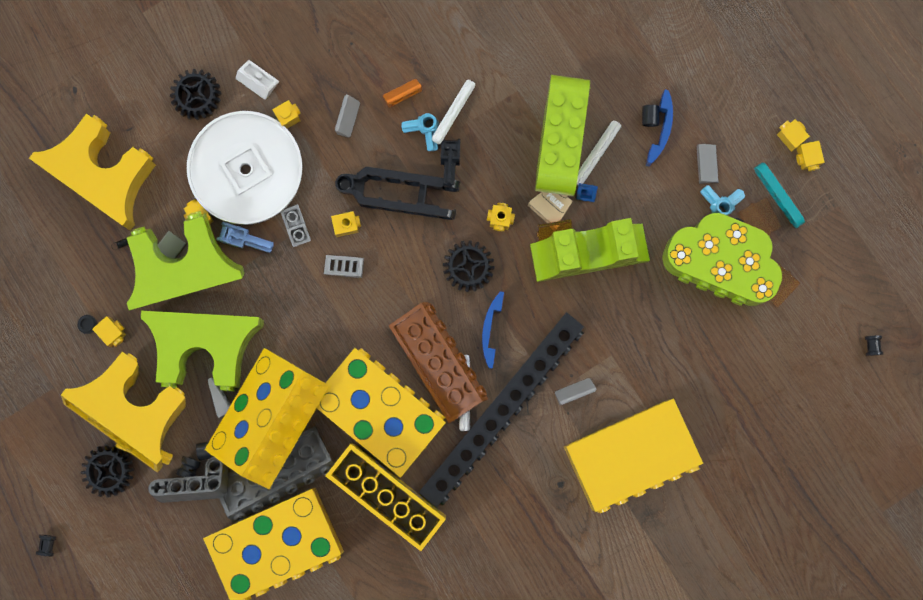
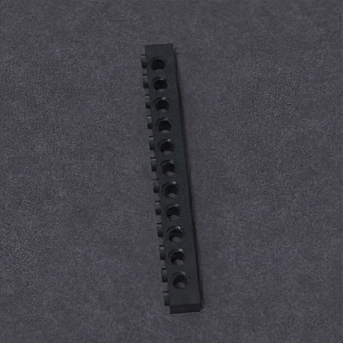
[419,312,584,507]

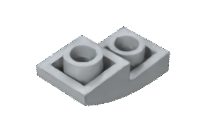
[281,204,311,247]

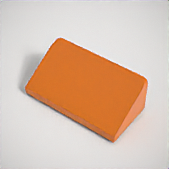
[383,79,422,107]

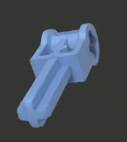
[216,222,274,253]

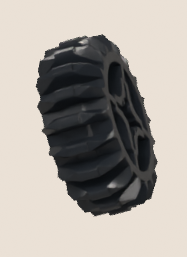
[170,69,222,120]
[443,240,495,292]
[81,445,134,498]

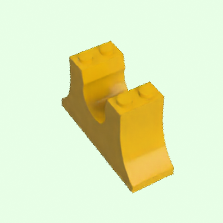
[29,114,156,231]
[61,352,186,473]

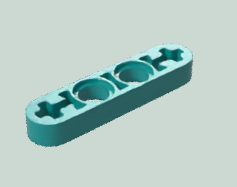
[754,162,805,228]

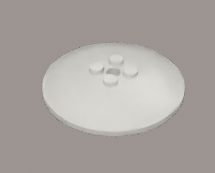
[187,111,302,225]

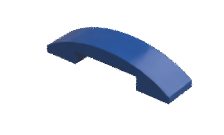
[646,89,673,166]
[482,292,504,369]

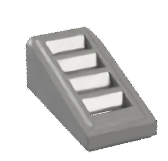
[324,255,364,278]
[208,378,231,419]

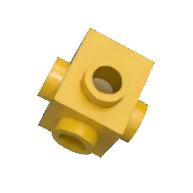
[487,203,515,231]

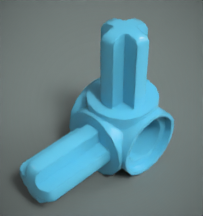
[401,113,439,151]
[700,185,745,216]

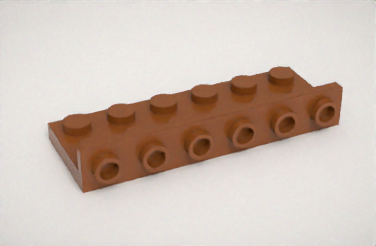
[389,302,488,423]

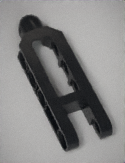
[335,167,461,220]

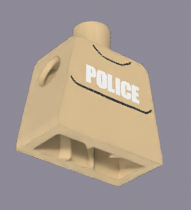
[528,192,572,230]

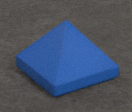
[576,183,598,202]

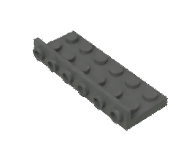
[214,427,335,523]

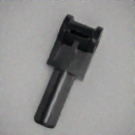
[440,138,461,187]

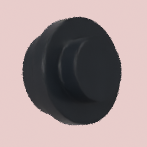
[77,315,97,334]

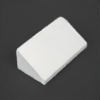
[236,60,279,99]

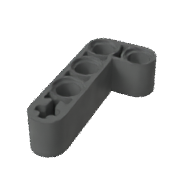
[148,457,229,503]

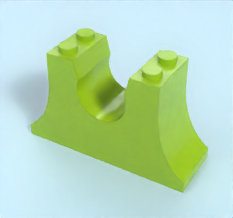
[127,211,245,310]
[530,218,650,282]
[141,311,264,391]

